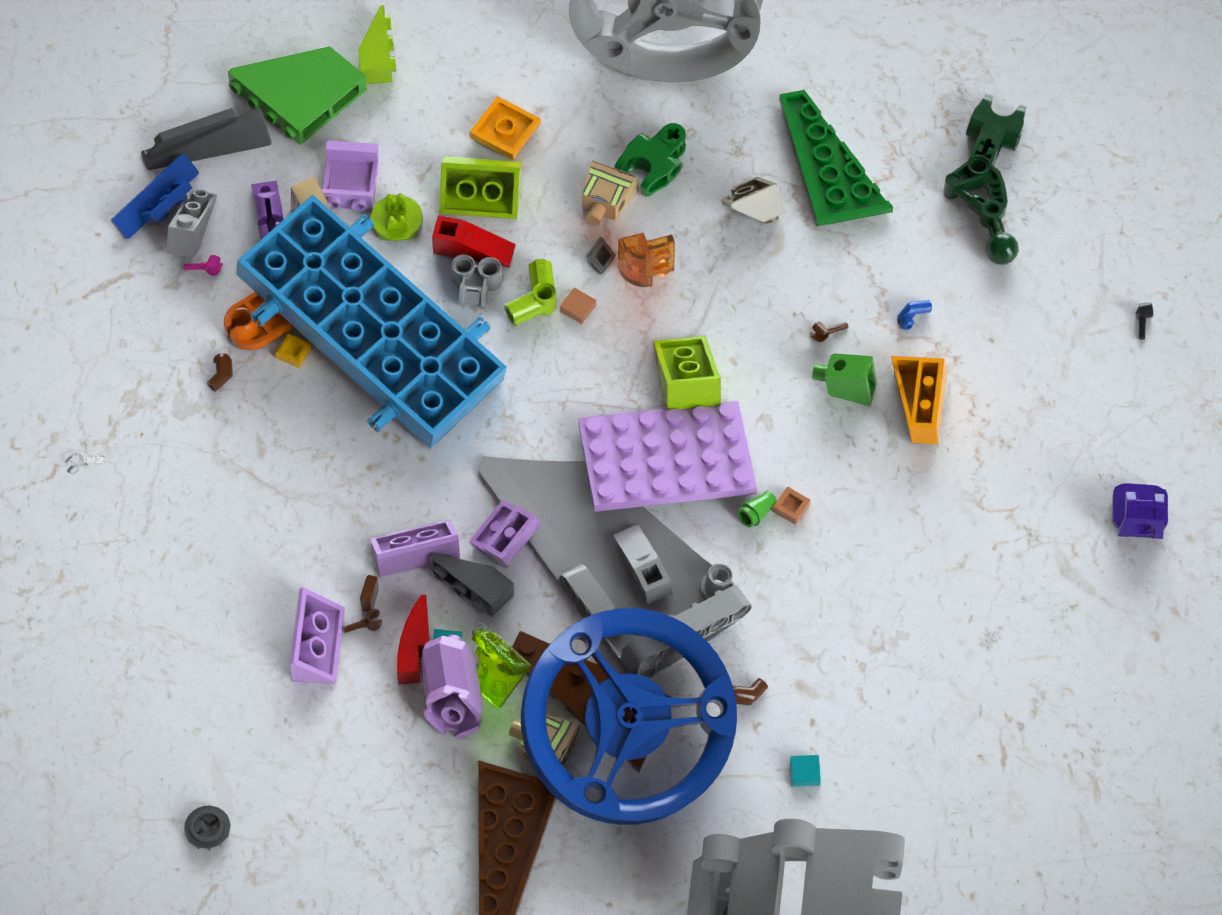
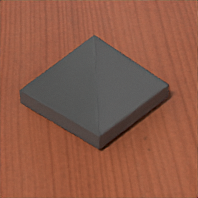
[586,237,616,274]

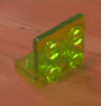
[471,630,532,708]

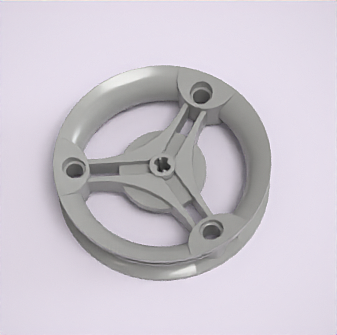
[569,0,763,82]

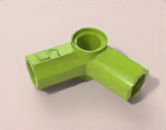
[504,259,557,326]

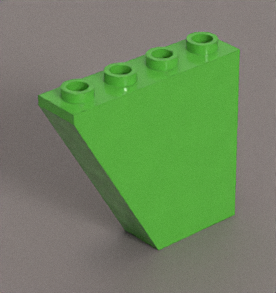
[228,46,367,145]

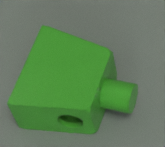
[812,353,877,406]

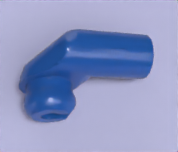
[897,300,932,330]

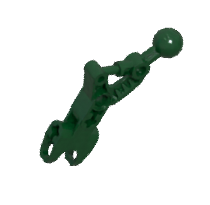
[943,94,1027,265]

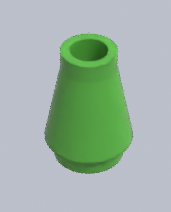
[737,491,777,528]

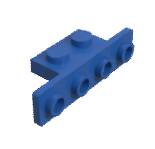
[111,154,199,239]

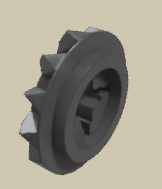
[184,805,231,851]

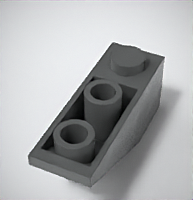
[429,553,514,617]

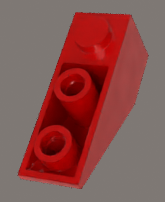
[432,215,516,268]

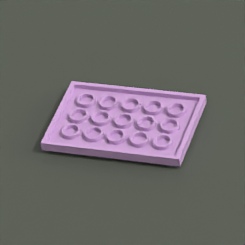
[578,401,757,512]

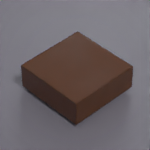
[360,575,379,612]

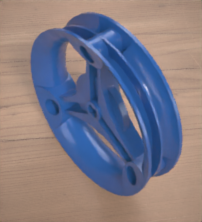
[520,608,737,825]

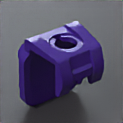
[1112,483,1168,539]

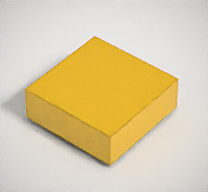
[275,333,312,369]

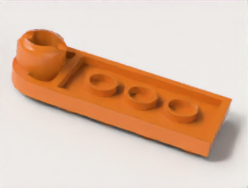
[224,292,295,350]

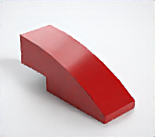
[397,595,429,684]

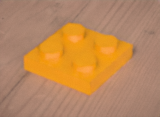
[470,96,541,160]

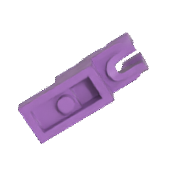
[251,180,284,240]

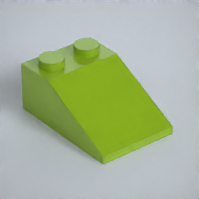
[653,335,721,411]

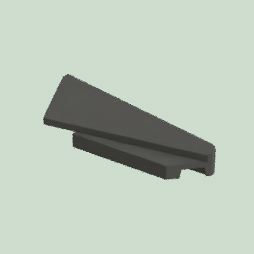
[141,107,272,170]

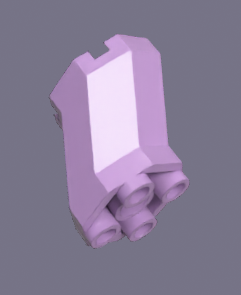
[421,635,483,738]

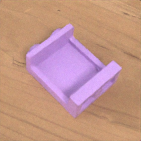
[321,141,380,211]

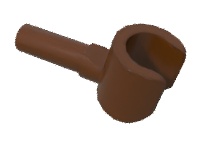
[810,322,848,342]
[343,609,382,633]

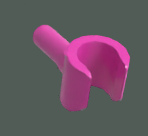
[184,255,223,276]

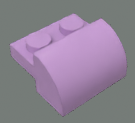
[469,499,541,568]

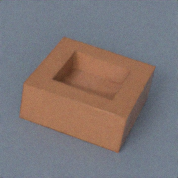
[560,288,596,324]
[773,486,811,525]

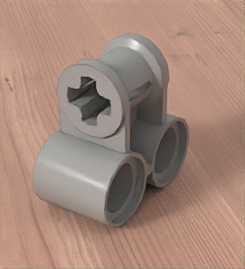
[452,255,502,308]

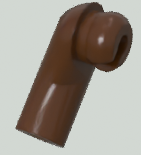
[732,678,768,705]

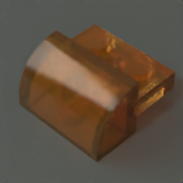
[618,232,675,287]

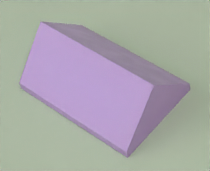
[370,520,460,577]
[290,587,345,684]

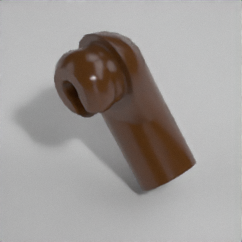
[206,353,233,392]

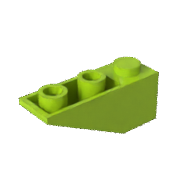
[358,5,396,85]

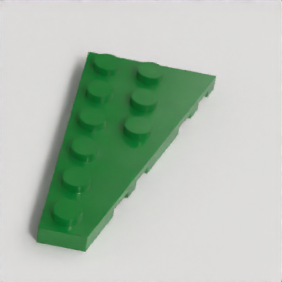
[779,90,893,226]

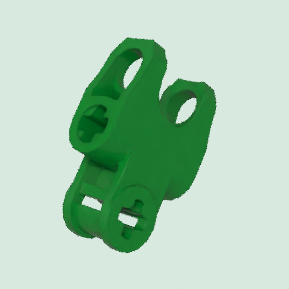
[614,123,686,197]

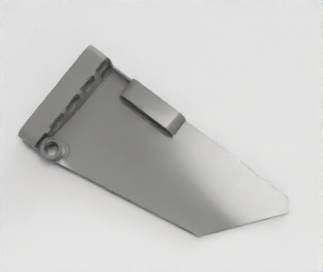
[478,456,752,679]

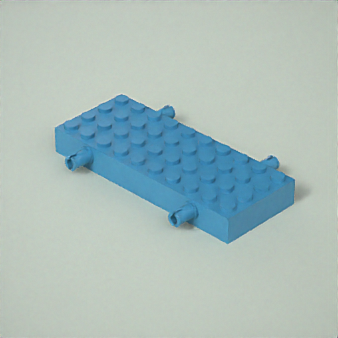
[236,194,507,449]

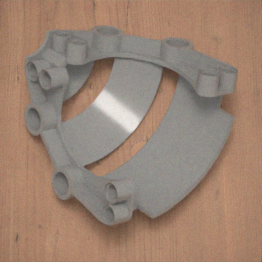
[687,819,905,915]

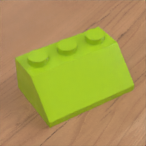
[439,156,522,219]

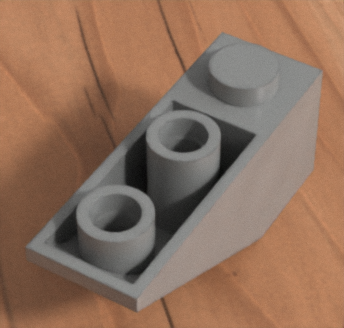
[167,189,217,259]
[613,524,673,605]

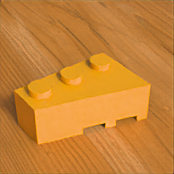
[891,356,947,445]

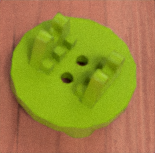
[371,193,423,241]

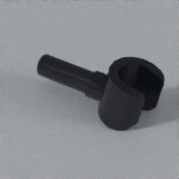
[1136,302,1153,340]

